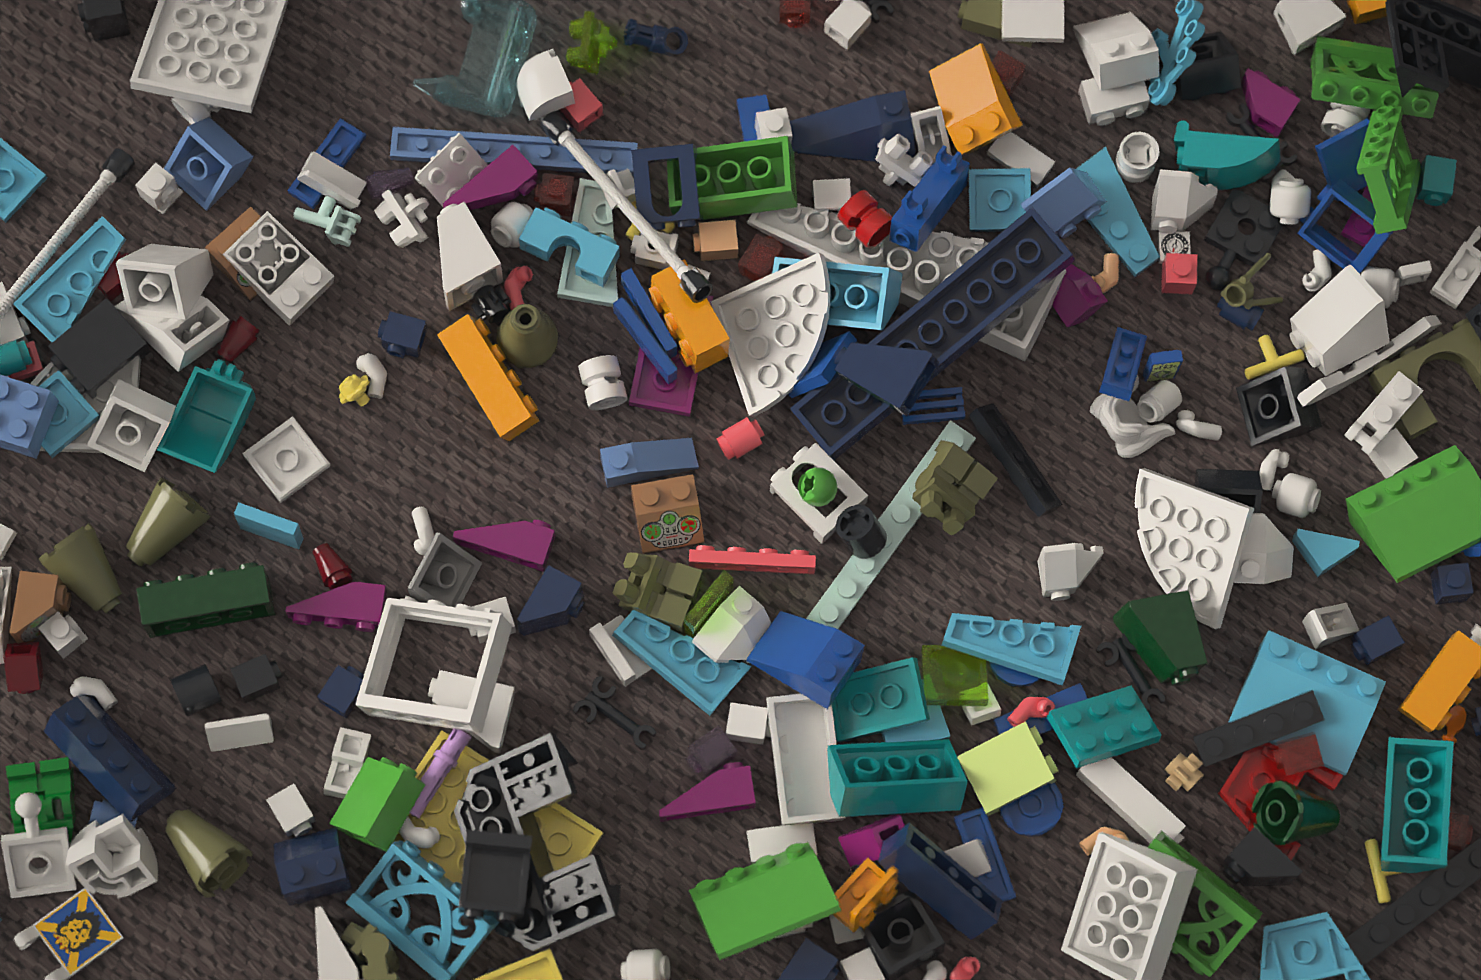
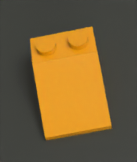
[929,43,1023,155]

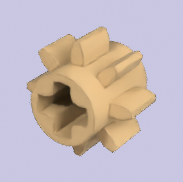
[1164,753,1204,792]

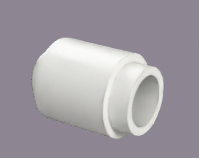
[1137,380,1182,422]

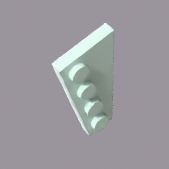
[557,178,618,307]

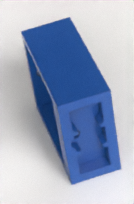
[1297,179,1394,274]

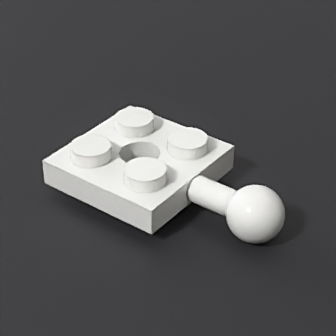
[1,792,76,898]

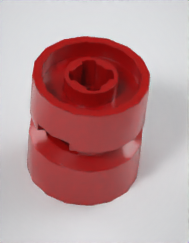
[837,190,893,249]

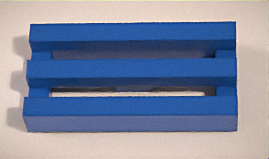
[902,387,965,425]

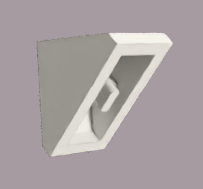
[911,106,952,164]
[1302,603,1360,650]

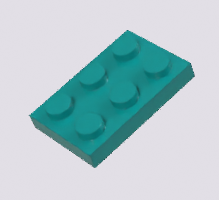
[832,657,930,743]
[1047,685,1162,768]

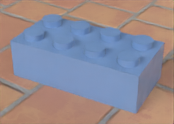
[0,375,59,459]

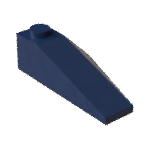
[789,90,916,164]

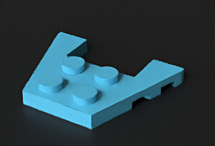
[1260,912,1370,980]

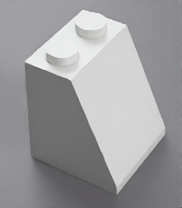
[437,202,503,311]
[116,244,213,320]
[1289,265,1390,376]

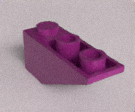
[285,582,387,632]

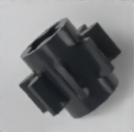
[471,285,511,323]

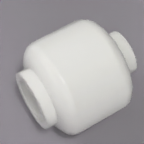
[1270,178,1311,224]
[491,202,533,248]
[1361,267,1400,308]
[1272,473,1321,518]
[621,949,671,980]

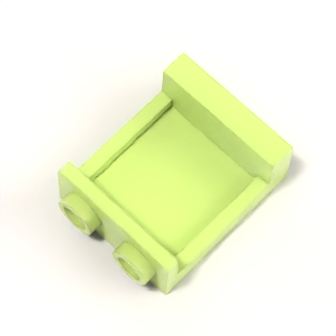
[957,722,1058,816]

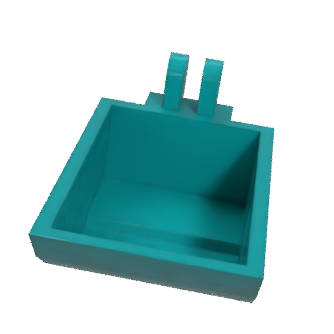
[1174,121,1281,190]
[157,359,256,473]

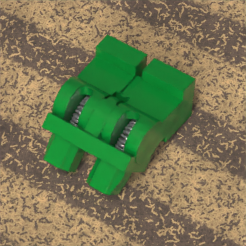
[6,757,76,843]

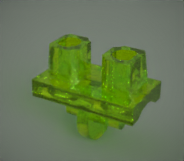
[566,11,618,74]

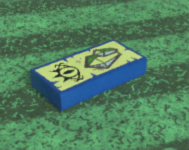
[1143,350,1183,382]

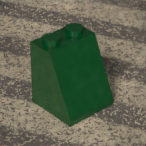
[1113,590,1207,686]

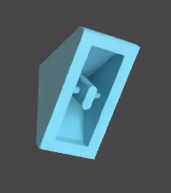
[1292,529,1360,577]

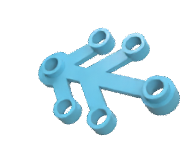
[1148,0,1205,106]

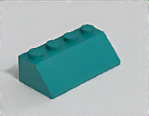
[1381,737,1454,873]
[827,739,968,817]

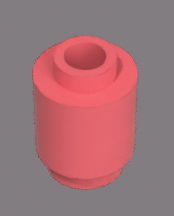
[716,417,765,460]

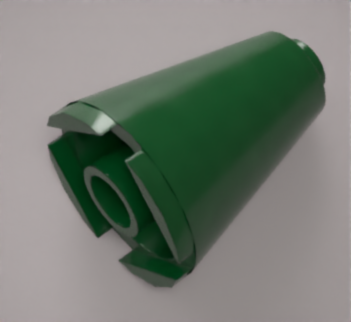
[1252,781,1340,845]

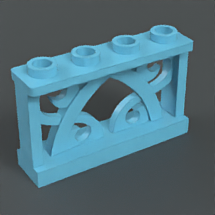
[346,840,499,980]

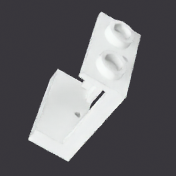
[770,443,868,544]

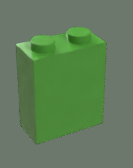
[329,757,425,852]

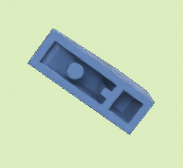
[600,438,699,488]

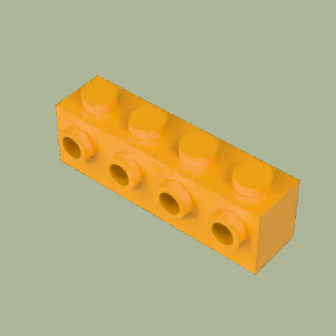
[437,314,539,441]

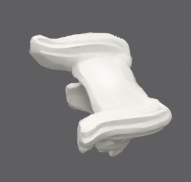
[1090,375,1175,458]

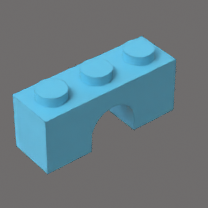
[519,207,620,287]

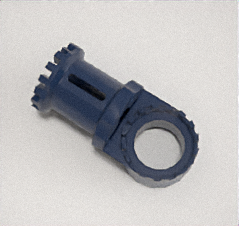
[623,18,688,56]

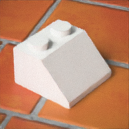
[87,379,176,472]

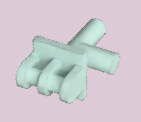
[294,196,362,246]

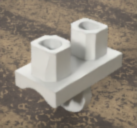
[876,134,933,187]
[374,189,429,248]

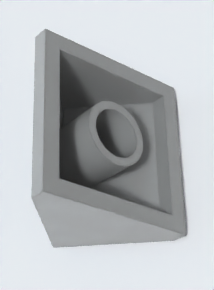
[408,532,482,607]

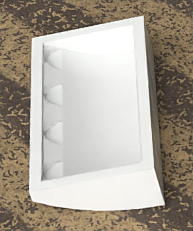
[766,694,846,825]

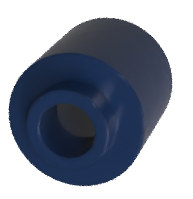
[1216,297,1264,331]

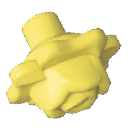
[339,374,370,407]

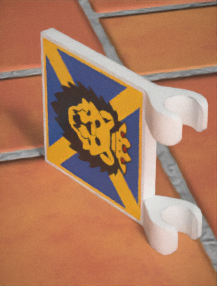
[14,888,124,980]

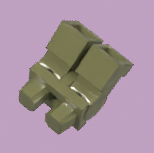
[912,440,998,535]
[612,552,704,634]
[341,922,400,980]

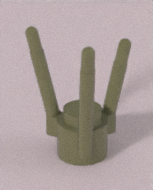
[1221,253,1283,309]

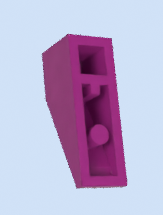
[443,145,538,211]
[1052,264,1108,327]
[453,520,555,572]
[659,762,756,822]

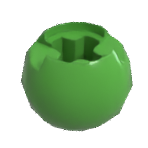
[798,467,838,507]

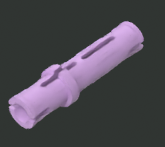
[409,729,472,819]

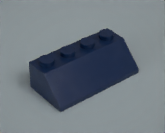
[44,696,177,823]

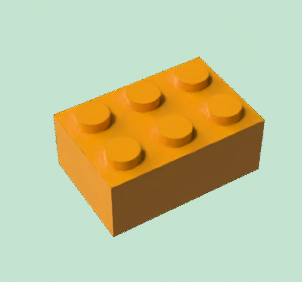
[649,259,730,374]
[1397,630,1481,732]

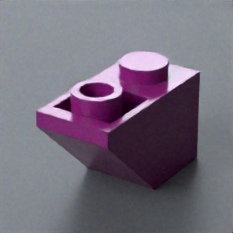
[1241,68,1301,138]
[838,814,905,867]

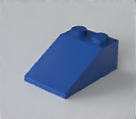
[747,611,865,709]

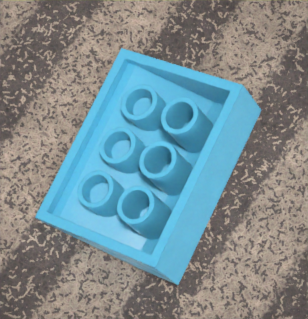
[1228,630,1386,776]

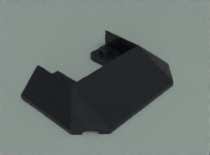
[1385,0,1481,98]
[454,733,621,951]

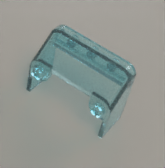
[413,0,537,117]

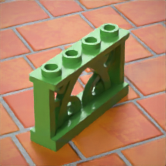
[1311,36,1439,119]
[1356,106,1422,234]
[1147,830,1262,977]

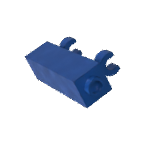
[889,145,970,252]

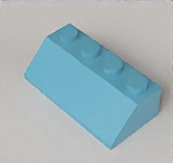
[772,257,903,331]

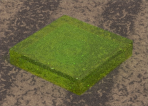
[684,570,734,638]
[921,645,989,706]

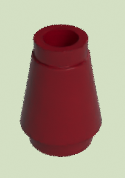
[217,316,260,363]
[312,543,353,590]

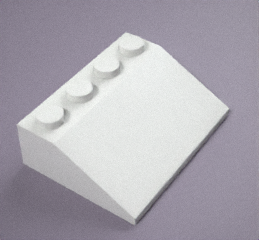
[1061,832,1197,980]

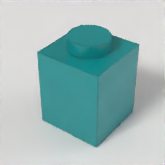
[1416,155,1457,206]

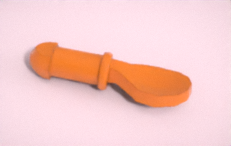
[1442,705,1467,747]

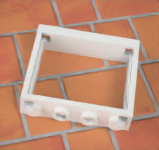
[355,596,512,733]

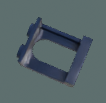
[631,144,703,231]

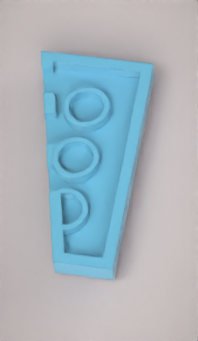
[1076,147,1160,277]
[13,216,126,342]
[612,610,751,716]
[942,613,1081,685]

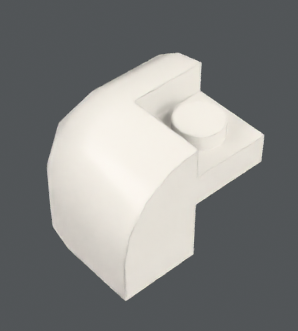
[517,49,575,122]
[66,814,158,899]

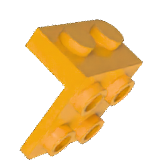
[832,858,899,933]

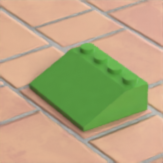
[1346,445,1481,583]
[689,842,841,960]

